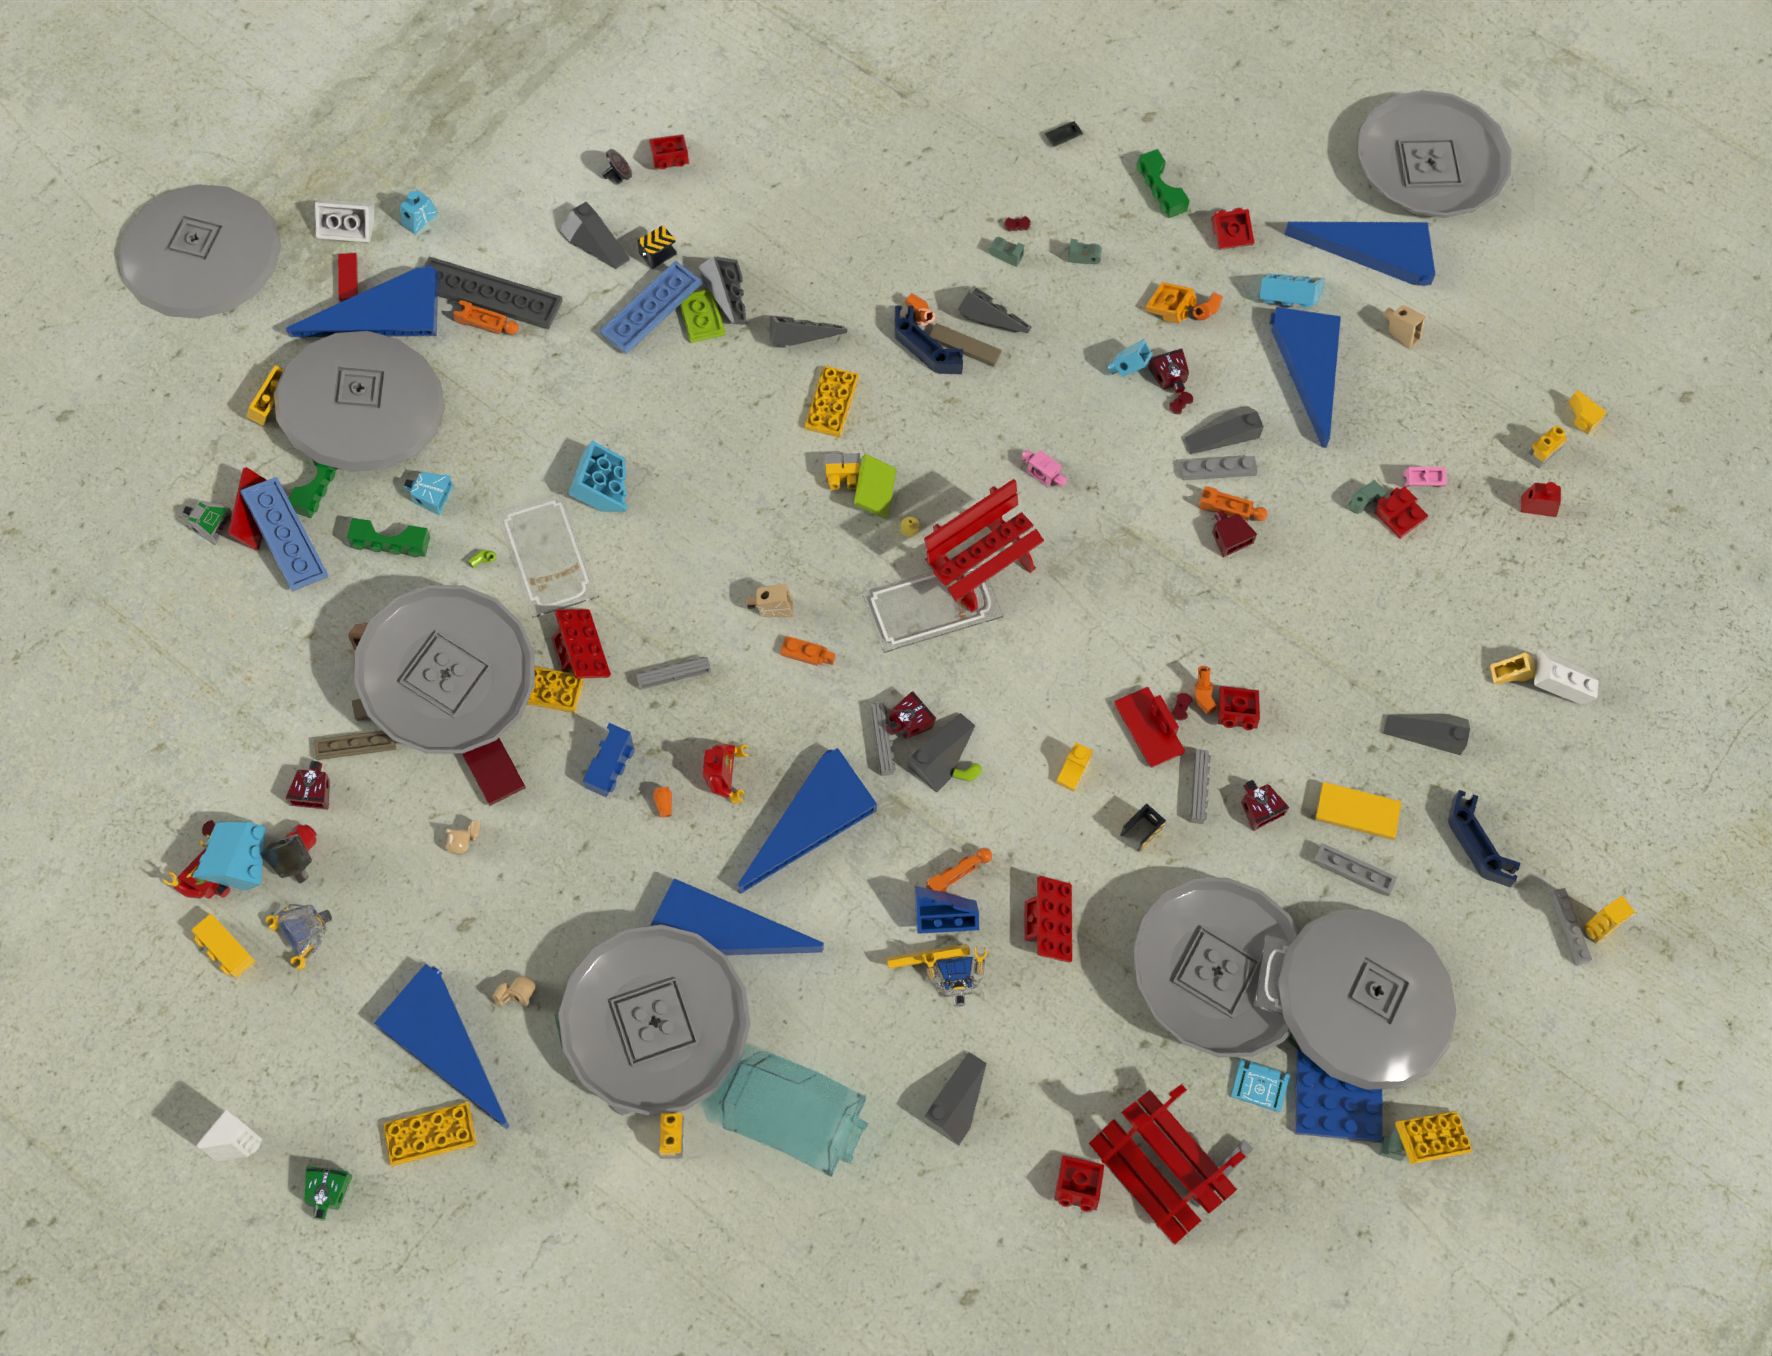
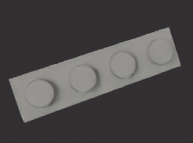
[1181,456,1258,480]
[1313,843,1397,896]

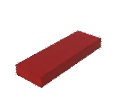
[338,253,358,302]

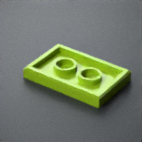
[680,289,726,343]
[854,454,897,519]

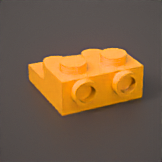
[1146,282,1197,324]

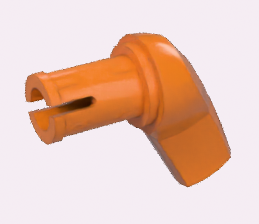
[905,293,935,326]
[1192,293,1223,320]
[1195,666,1217,715]

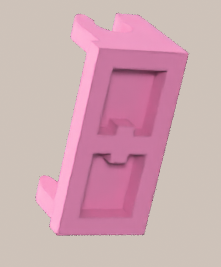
[1403,467,1447,487]

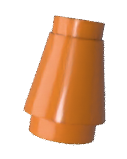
[652,787,672,818]

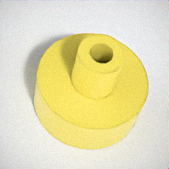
[901,517,920,537]

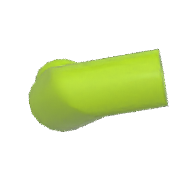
[467,550,497,568]
[953,763,982,782]

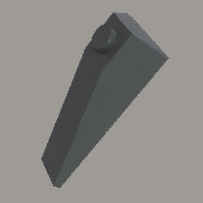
[559,201,630,269]
[699,256,746,325]
[958,285,1031,333]
[770,315,847,348]
[1185,406,1264,455]
[908,713,975,793]
[1383,714,1470,755]
[923,1052,987,1146]

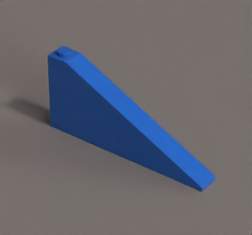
[1285,222,1435,286]
[286,266,438,337]
[1269,307,1341,448]
[738,748,877,894]
[650,878,824,955]
[375,964,509,1129]

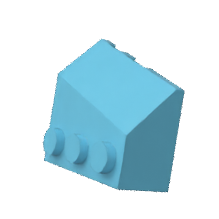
[1260,273,1325,308]
[568,441,627,512]
[192,822,266,891]

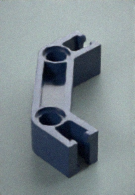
[895,305,963,374]
[1448,790,1520,887]

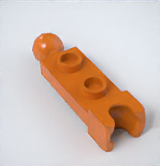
[453,300,519,335]
[1198,486,1268,521]
[926,848,992,893]

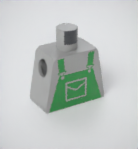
[182,501,233,545]

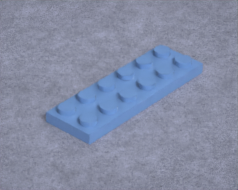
[600,261,702,354]
[241,477,328,592]

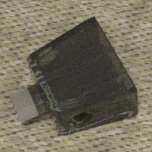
[260,834,312,883]

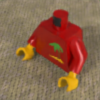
[703,743,749,804]
[162,835,231,899]

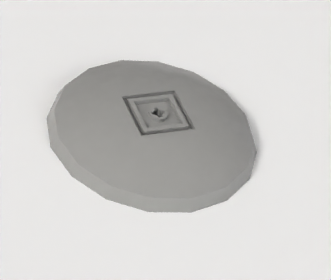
[1358,90,1511,218]
[118,184,281,319]
[274,331,445,472]
[354,585,535,753]
[1133,878,1300,1057]
[1278,909,1456,1090]
[559,925,750,1116]

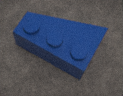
[583,723,635,797]
[915,886,979,934]

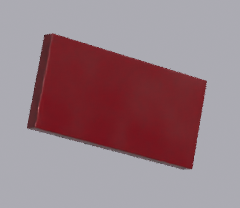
[462,738,526,806]

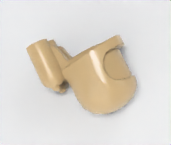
[446,820,480,855]
[492,976,536,1007]

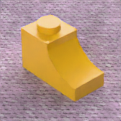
[1568,390,1607,435]
[1490,652,1536,685]
[1056,742,1093,792]

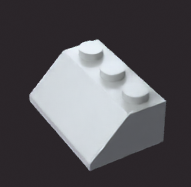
[315,199,374,242]
[1534,650,1599,705]
[196,1110,262,1162]

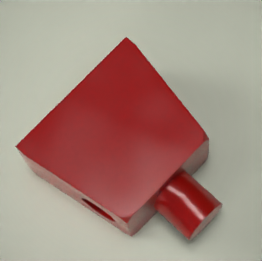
[1521,482,1561,517]

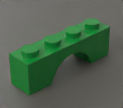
[1137,149,1190,218]
[288,459,337,518]
[347,518,430,557]

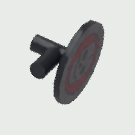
[602,149,632,185]

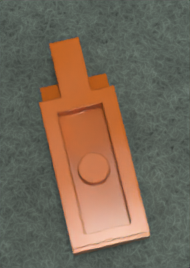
[780,636,835,666]

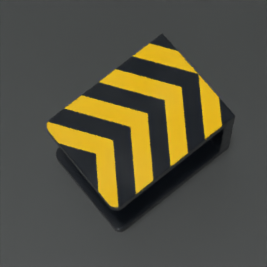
[637,225,677,269]
[1120,803,1166,852]

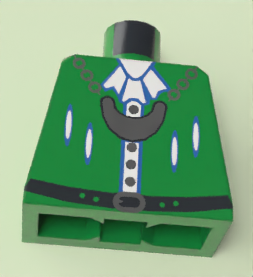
[304,1166,352,1221]

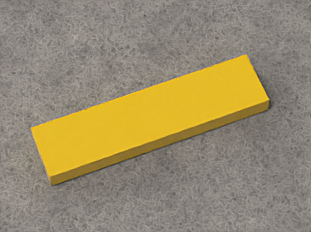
[886,943,970,968]

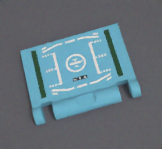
[1231,1058,1290,1112]

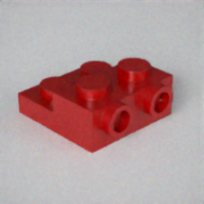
[649,134,689,169]
[1211,207,1255,250]
[1374,486,1429,539]
[1218,686,1260,730]
[1054,1155,1105,1212]

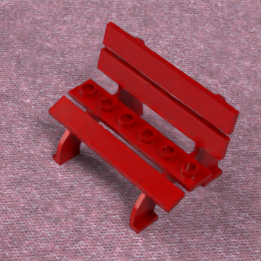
[924,479,1044,613]
[1089,1083,1246,1245]

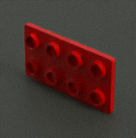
[228,467,267,550]
[551,609,611,679]
[1114,687,1185,768]
[1025,876,1072,963]

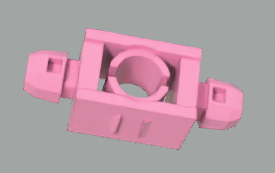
[1021,450,1067,487]

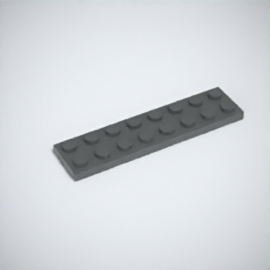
[424,256,563,329]

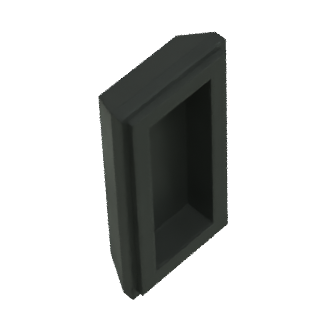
[1045,121,1083,147]

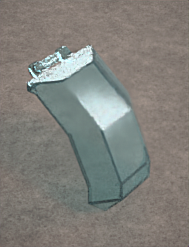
[717,1051,868,1177]

